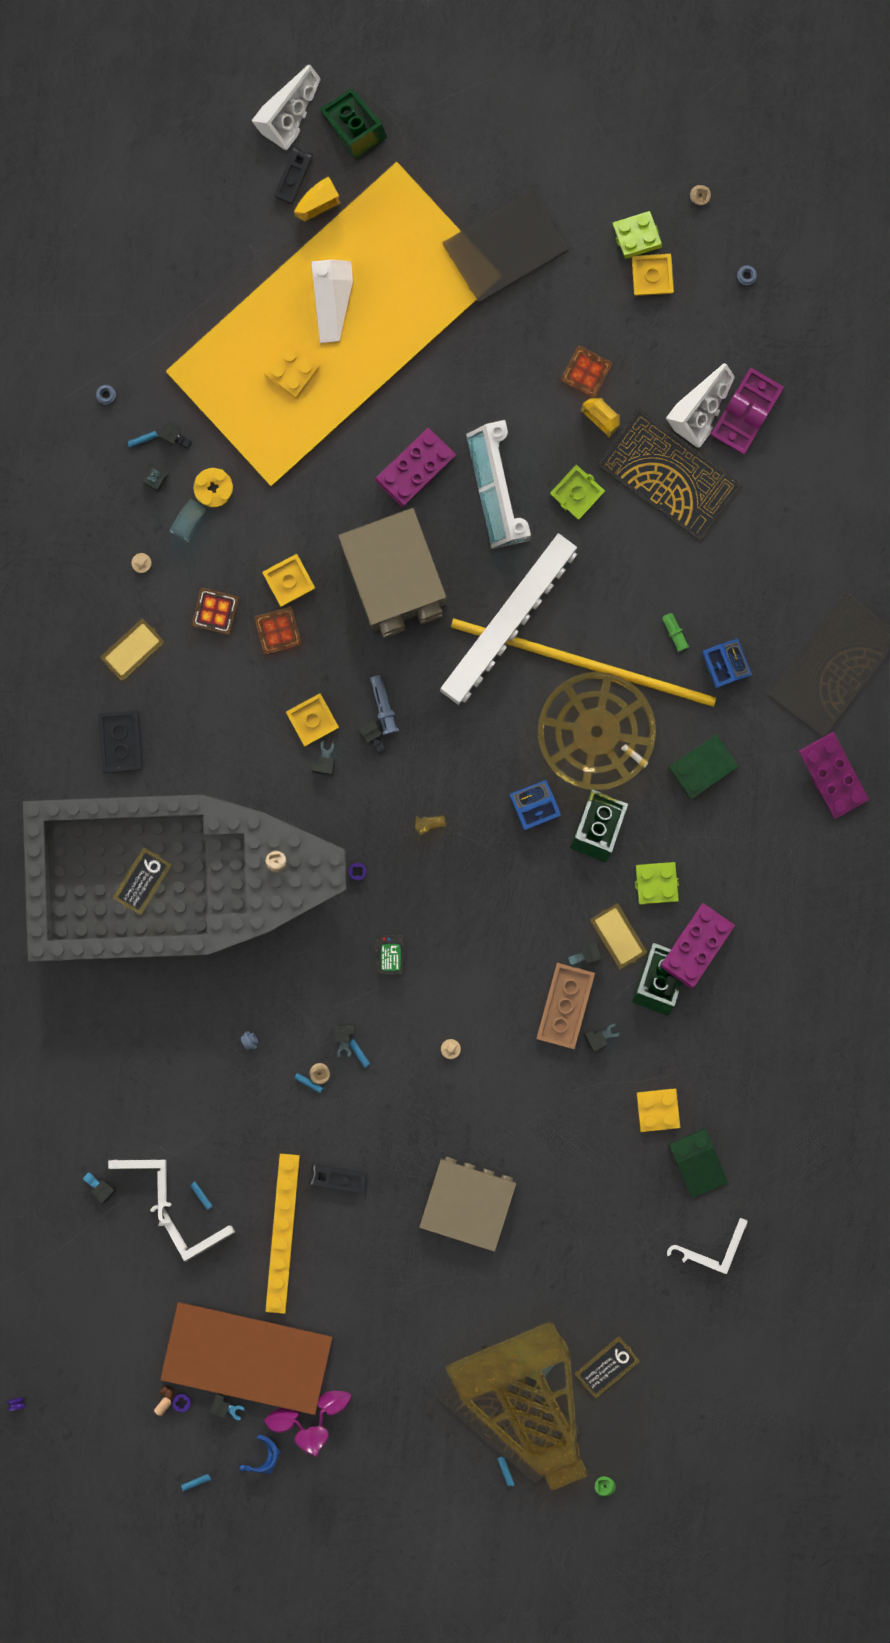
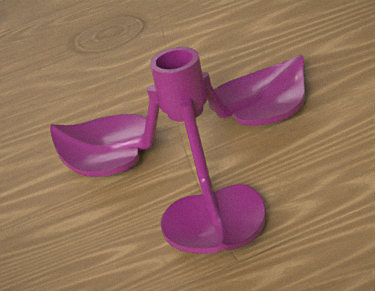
[264,1391,351,1457]

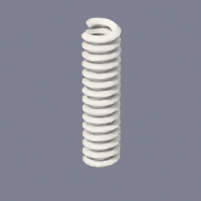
[621,744,648,768]

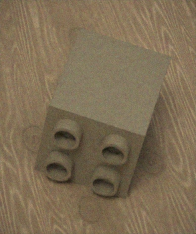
[338,508,446,638]

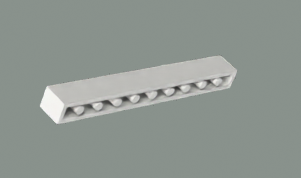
[440,533,577,705]

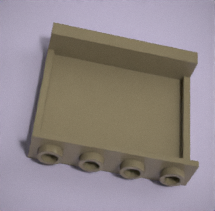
[419,1156,516,1252]

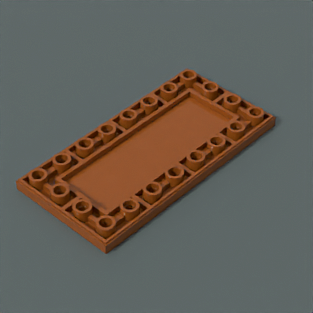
[160,1302,332,1415]

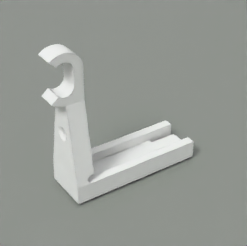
[108,1160,172,1224]
[150,1205,236,1262]
[667,1218,748,1274]

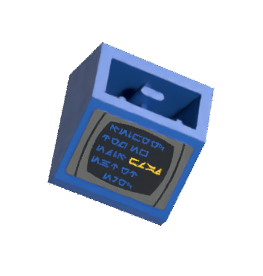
[701,639,752,689]
[509,780,561,831]

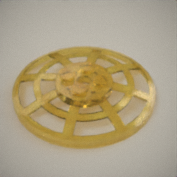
[538,672,656,790]

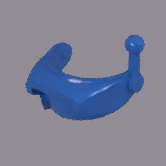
[239,1435,280,1474]

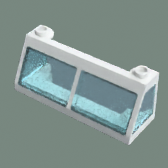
[466,420,531,549]

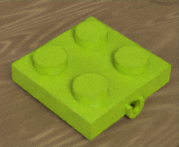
[613,211,662,259]
[550,465,605,521]
[635,862,679,905]

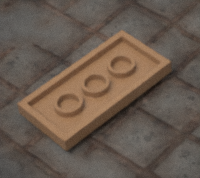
[536,963,595,1049]

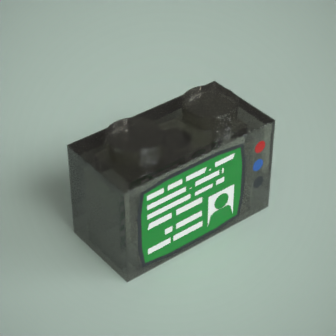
[375,935,403,975]

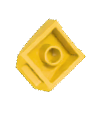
[294,177,340,221]
[581,398,620,437]

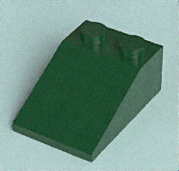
[320,88,388,159]
[668,734,739,800]
[569,790,628,862]
[632,943,682,1016]
[668,1128,728,1198]

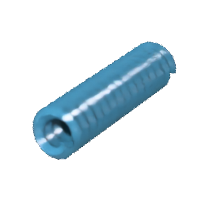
[128,431,158,447]
[349,1039,370,1068]
[295,1073,324,1093]
[190,1181,213,1210]
[497,1457,514,1487]
[181,1474,211,1492]

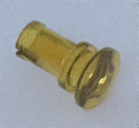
[415,815,446,835]

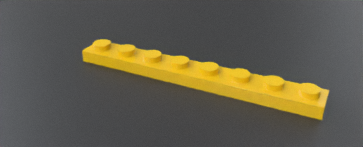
[266,1154,300,1314]

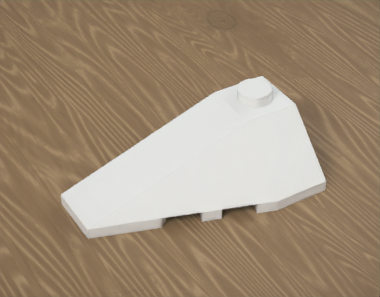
[252,65,320,150]
[311,260,353,343]
[666,364,735,448]

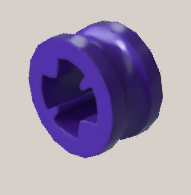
[349,863,367,881]
[173,1393,191,1412]
[6,1397,25,1411]

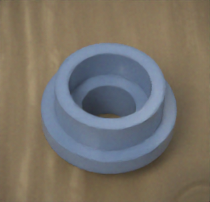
[737,266,757,286]
[96,385,116,405]
[241,1031,258,1050]

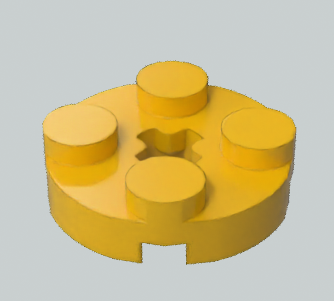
[194,468,233,508]

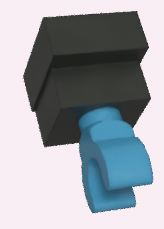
[83,1172,116,1204]
[209,1393,244,1420]

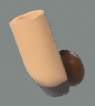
[154,1385,174,1416]

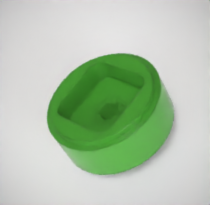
[595,1476,616,1497]

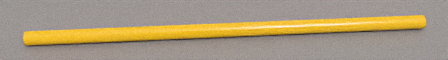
[451,618,716,707]

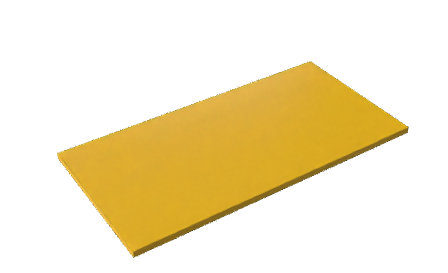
[166,162,502,487]

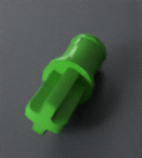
[663,613,689,652]

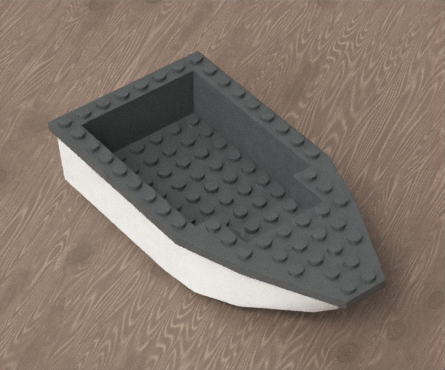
[23,795,346,961]

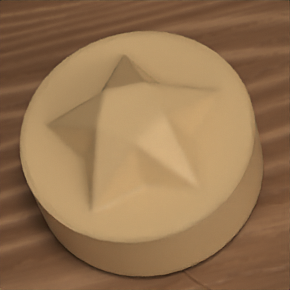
[690,185,711,205]
[132,553,152,573]
[266,851,286,872]
[441,1039,461,1059]
[310,1063,330,1084]

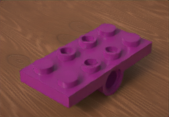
[710,367,784,455]
[374,428,456,507]
[798,732,869,819]
[660,903,735,989]

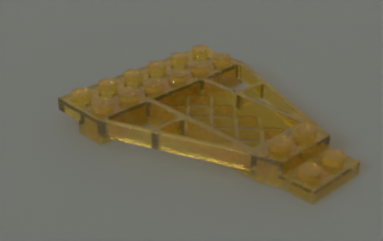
[446,1321,588,1491]

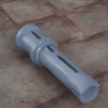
[370,675,399,736]

